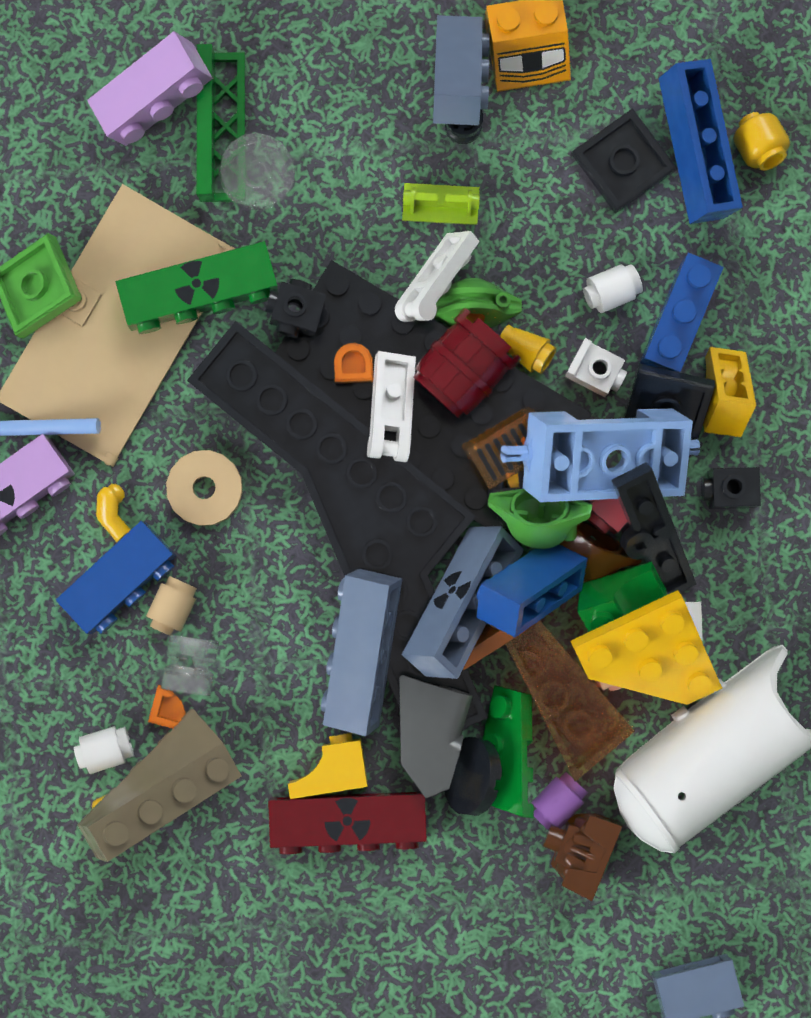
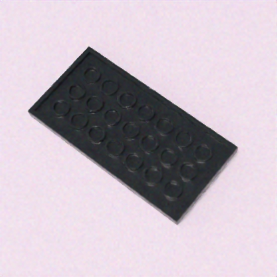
[275,260,593,542]

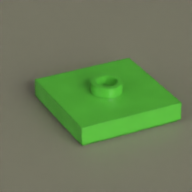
[0,233,82,339]

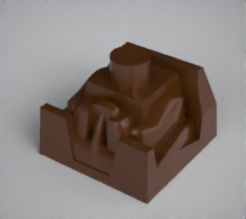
[543,813,623,901]

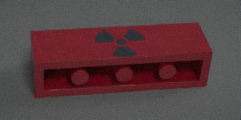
[268,791,427,854]

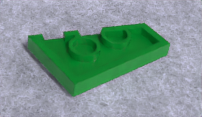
[483,685,534,818]

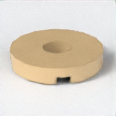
[166,450,243,526]

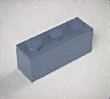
[433,15,489,125]

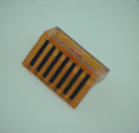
[461,406,535,489]

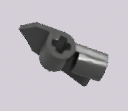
[399,675,473,798]

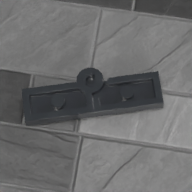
[611,462,696,595]

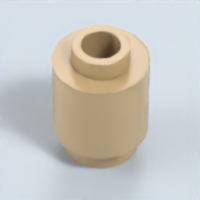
[146,576,197,636]

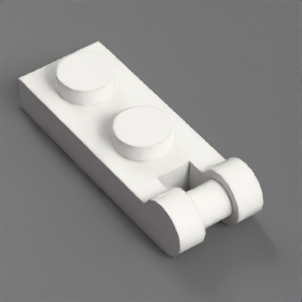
[395,231,480,322]
[367,351,416,462]

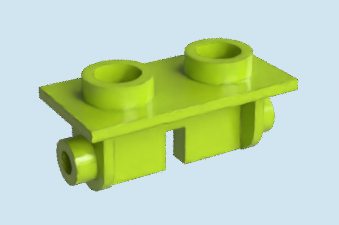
[402,183,480,225]

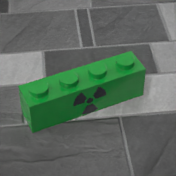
[115,241,278,334]

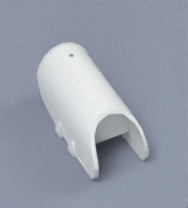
[614,645,811,854]

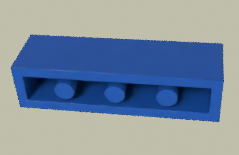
[658,59,743,224]

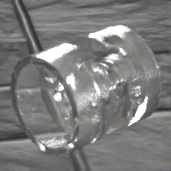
[161,634,220,696]

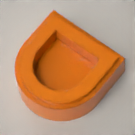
[334,343,373,384]

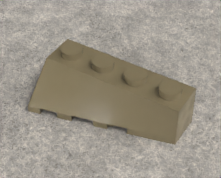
[77,709,242,862]

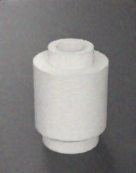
[583,264,643,313]
[74,726,134,774]

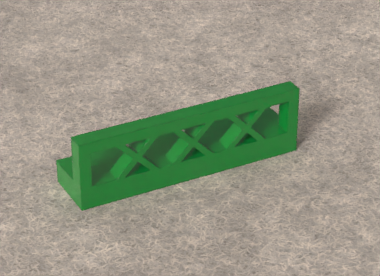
[196,44,245,202]

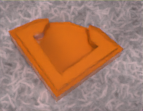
[148,684,186,729]

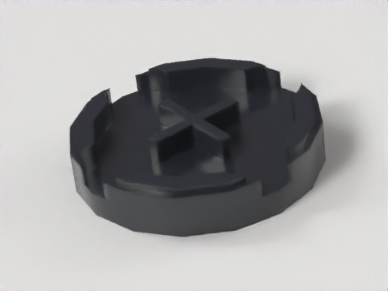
[444,737,502,816]

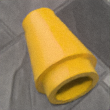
[500,325,557,374]

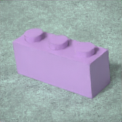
[87,31,213,146]

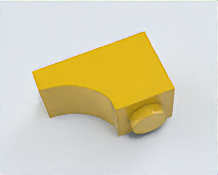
[703,347,756,437]
[288,733,368,799]

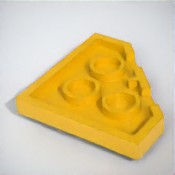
[571,590,722,705]

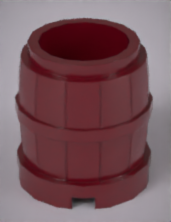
[413,308,522,418]

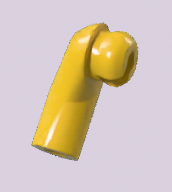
[96,484,131,542]

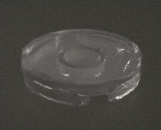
[218,133,295,210]

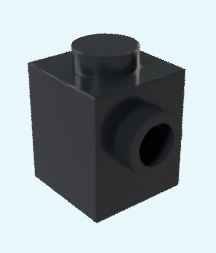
[701,467,761,509]

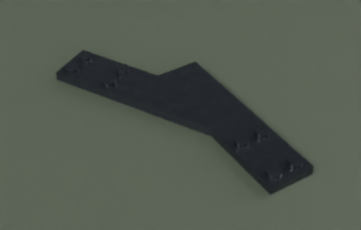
[187,321,488,728]

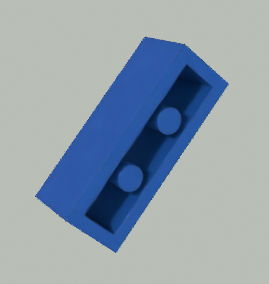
[640,252,724,372]
[56,521,177,634]
[476,545,588,637]

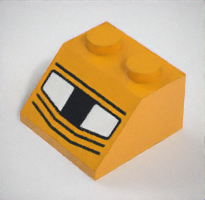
[485,0,571,92]

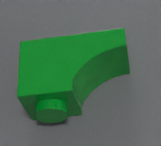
[577,561,667,632]

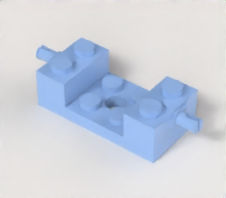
[500,408,700,502]

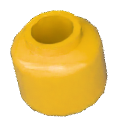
[733,112,790,171]

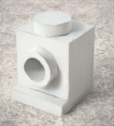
[565,338,627,397]

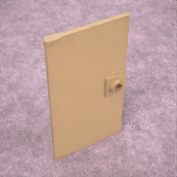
[0,184,235,467]

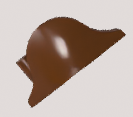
[559,521,642,582]

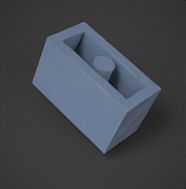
[651,954,744,1018]

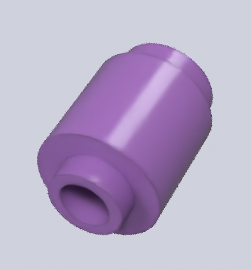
[531,772,588,830]

